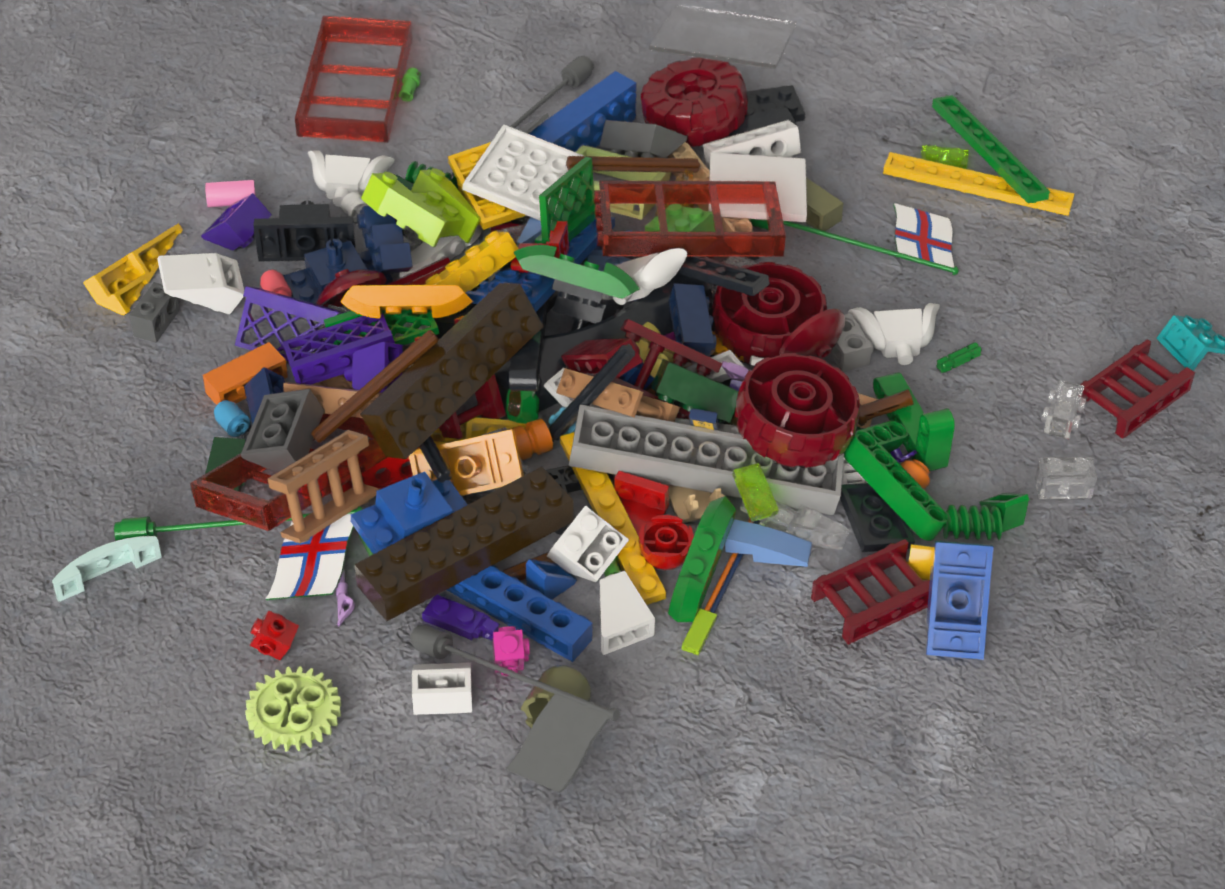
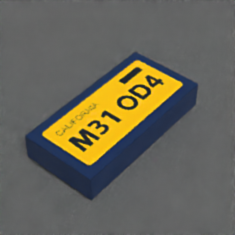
[689,408,720,431]

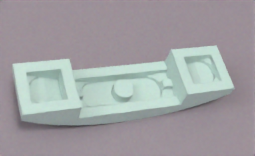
[52,536,162,602]

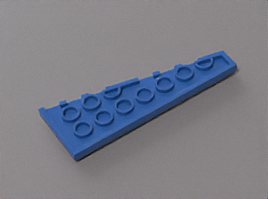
[466,215,615,312]

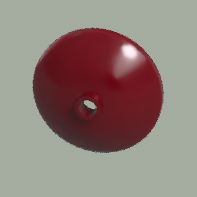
[316,269,387,309]
[779,309,845,359]

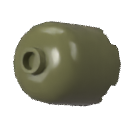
[521,665,591,728]

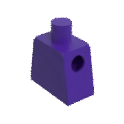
[344,342,402,394]

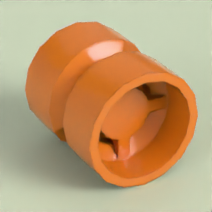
[506,419,553,461]

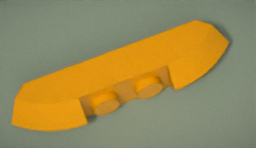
[341,285,473,318]

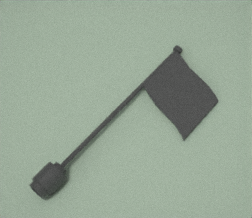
[452,56,594,176]
[410,624,620,793]

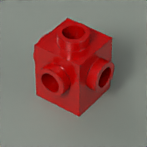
[250,610,299,660]

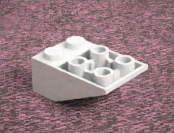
[157,253,244,315]

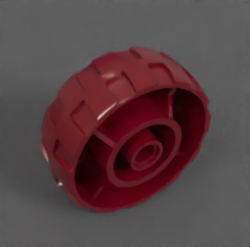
[641,57,748,147]
[712,262,827,365]
[735,353,860,468]

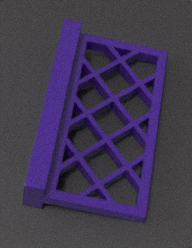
[235,286,345,361]
[282,313,395,385]

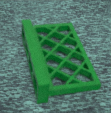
[535,157,603,244]
[324,310,440,346]

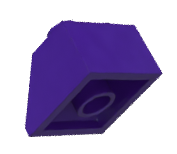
[201,193,272,250]

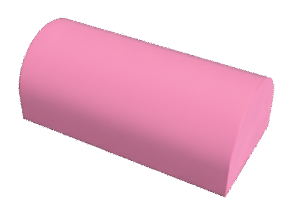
[206,180,256,207]

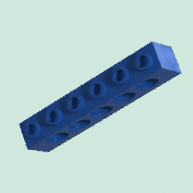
[447,565,593,662]

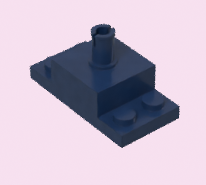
[283,239,393,304]

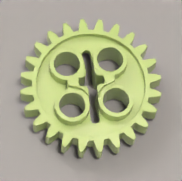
[245,666,341,751]

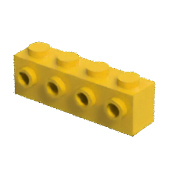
[425,230,519,293]

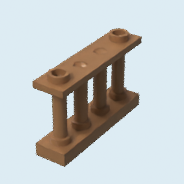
[556,368,680,422]
[284,374,381,418]
[268,430,379,543]

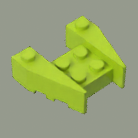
[361,168,481,247]

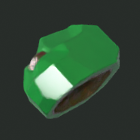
[506,388,539,424]

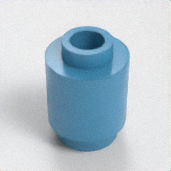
[214,400,250,437]

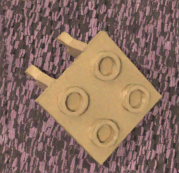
[664,484,725,523]

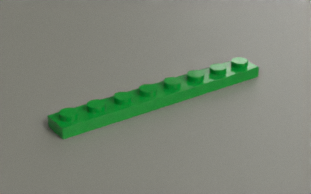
[932,95,1050,204]

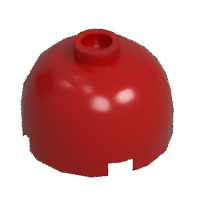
[638,515,694,570]

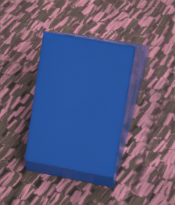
[526,559,577,600]

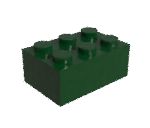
[651,359,739,424]

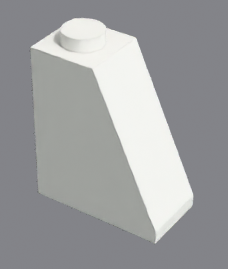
[599,571,655,655]

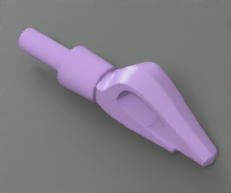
[722,361,749,380]
[336,570,355,626]

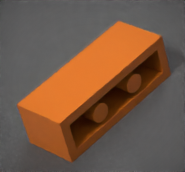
[203,342,288,405]

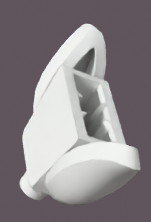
[308,150,395,207]
[613,248,687,305]
[848,303,940,365]

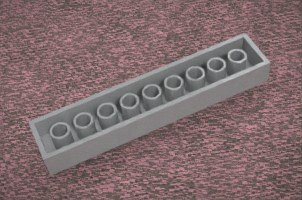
[569,405,844,515]

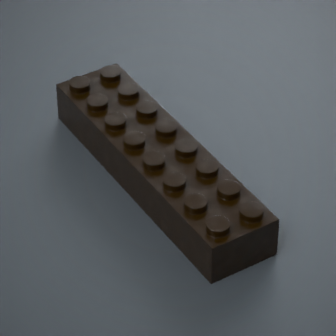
[360,283,544,459]
[354,467,574,622]

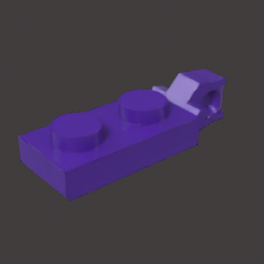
[422,595,500,641]

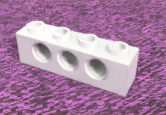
[703,120,801,171]

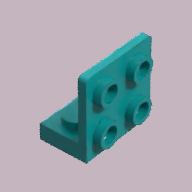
[1156,315,1225,371]

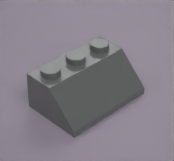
[600,120,687,158]
[241,389,324,473]

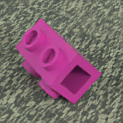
[493,626,530,676]

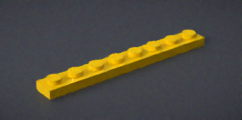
[883,152,1075,216]
[560,432,666,605]

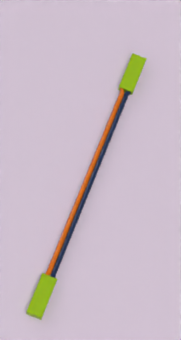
[682,501,769,655]

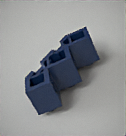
[357,206,413,274]

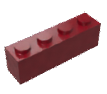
[560,338,643,378]

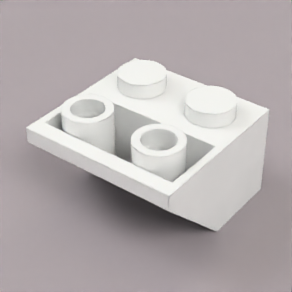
[547,506,629,582]
[412,662,472,715]

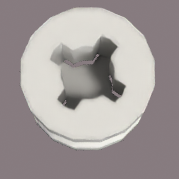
[341,192,369,222]

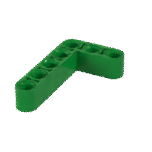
[873,372,955,472]
[843,421,948,541]

